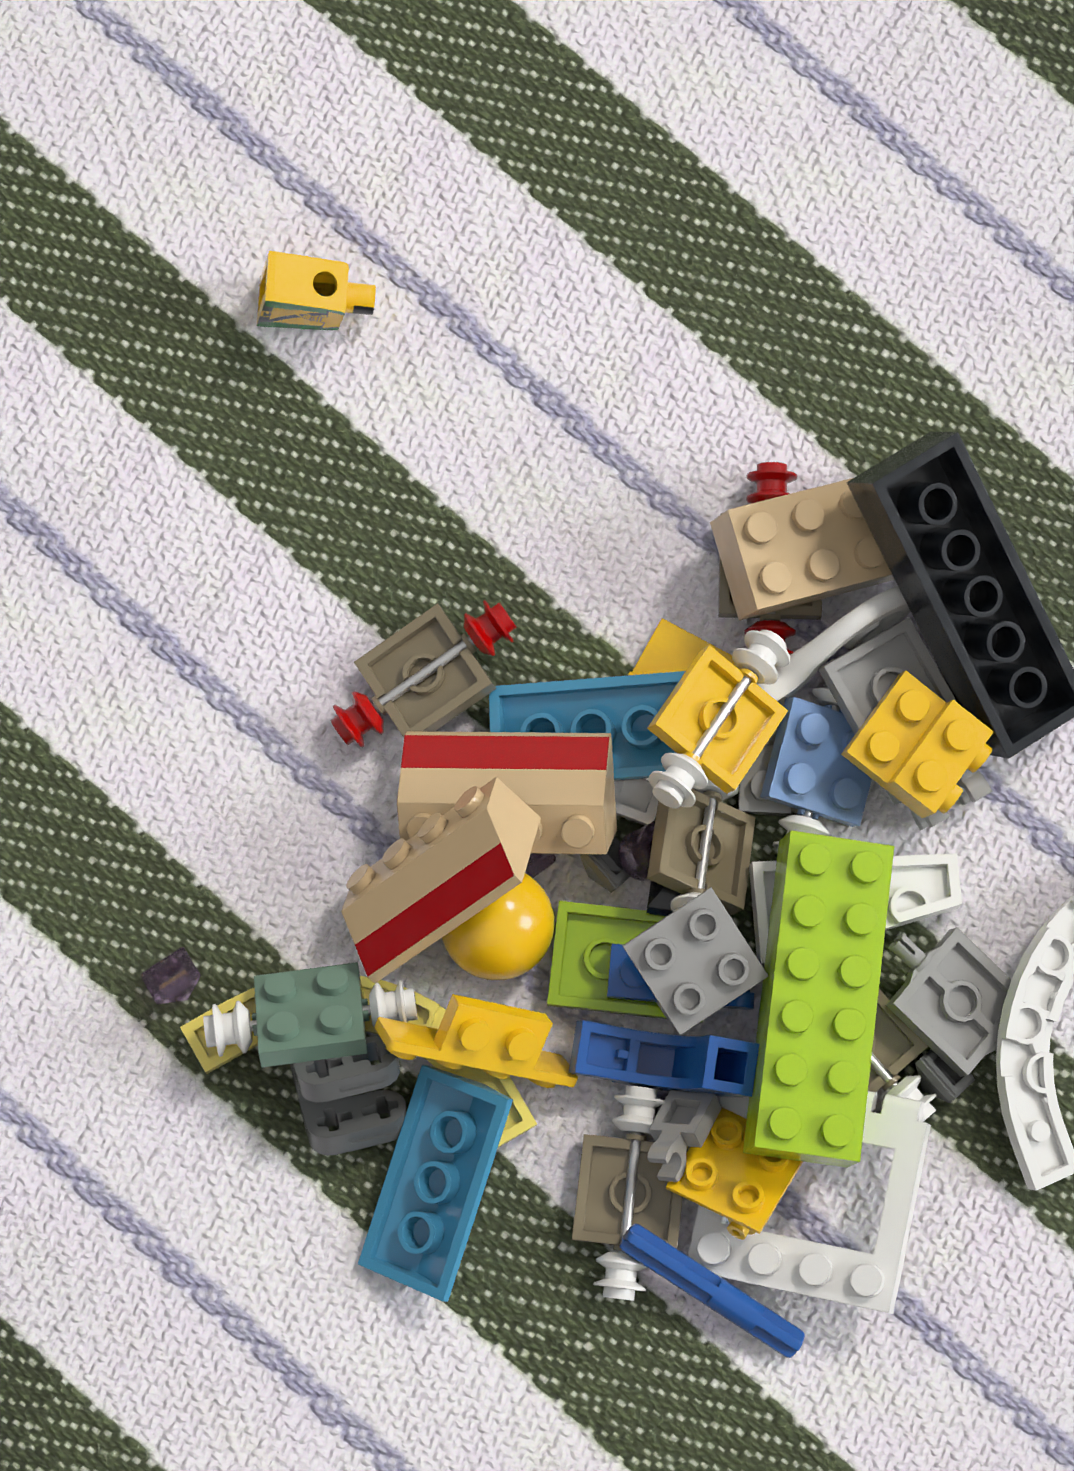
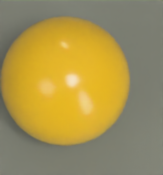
[442,873,554,980]

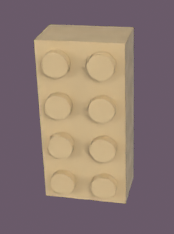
[710,478,895,621]

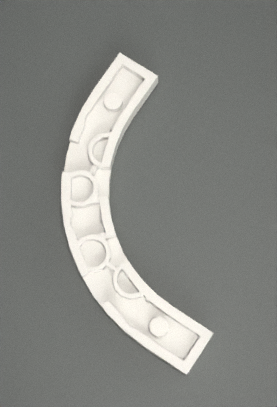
[996,894,1074,1191]

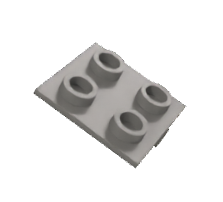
[623,887,769,1035]

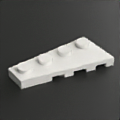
[749,853,962,967]

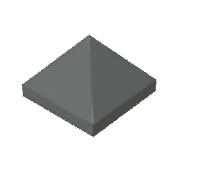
[579,836,640,893]
[915,1049,975,1103]

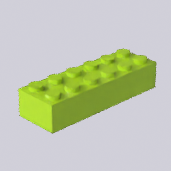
[743,830,894,1168]

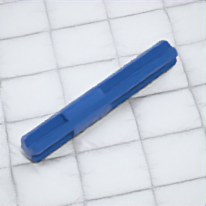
[619,1223,805,1358]

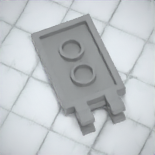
[818,617,993,830]

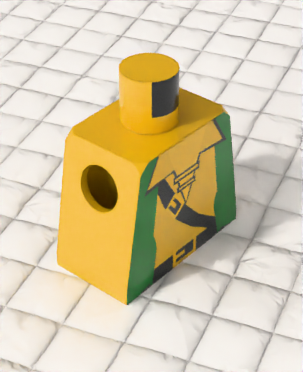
[256,251,376,331]

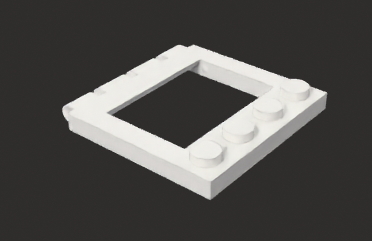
[688,1091,931,1314]

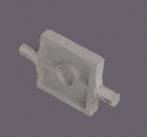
[886,927,1011,1077]

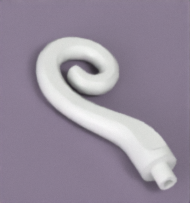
[756,586,911,704]

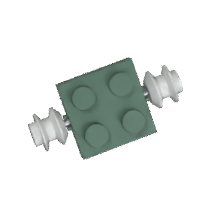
[203,962,418,1068]

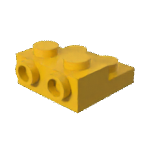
[841,670,994,818]

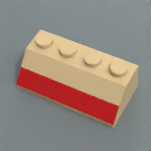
[397,731,617,854]
[341,777,541,983]

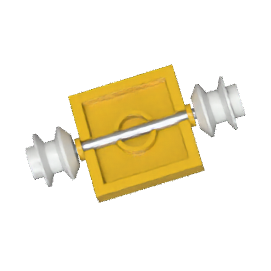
[647,630,790,809]

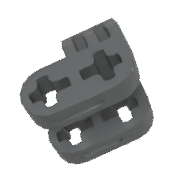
[290,1036,407,1156]

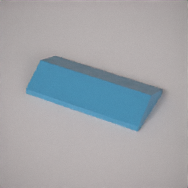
[489,671,686,781]
[358,1065,513,1302]

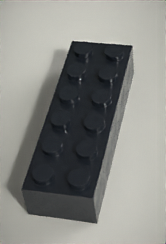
[846,431,1074,759]

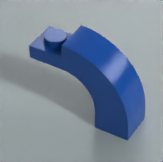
[569,1020,759,1097]

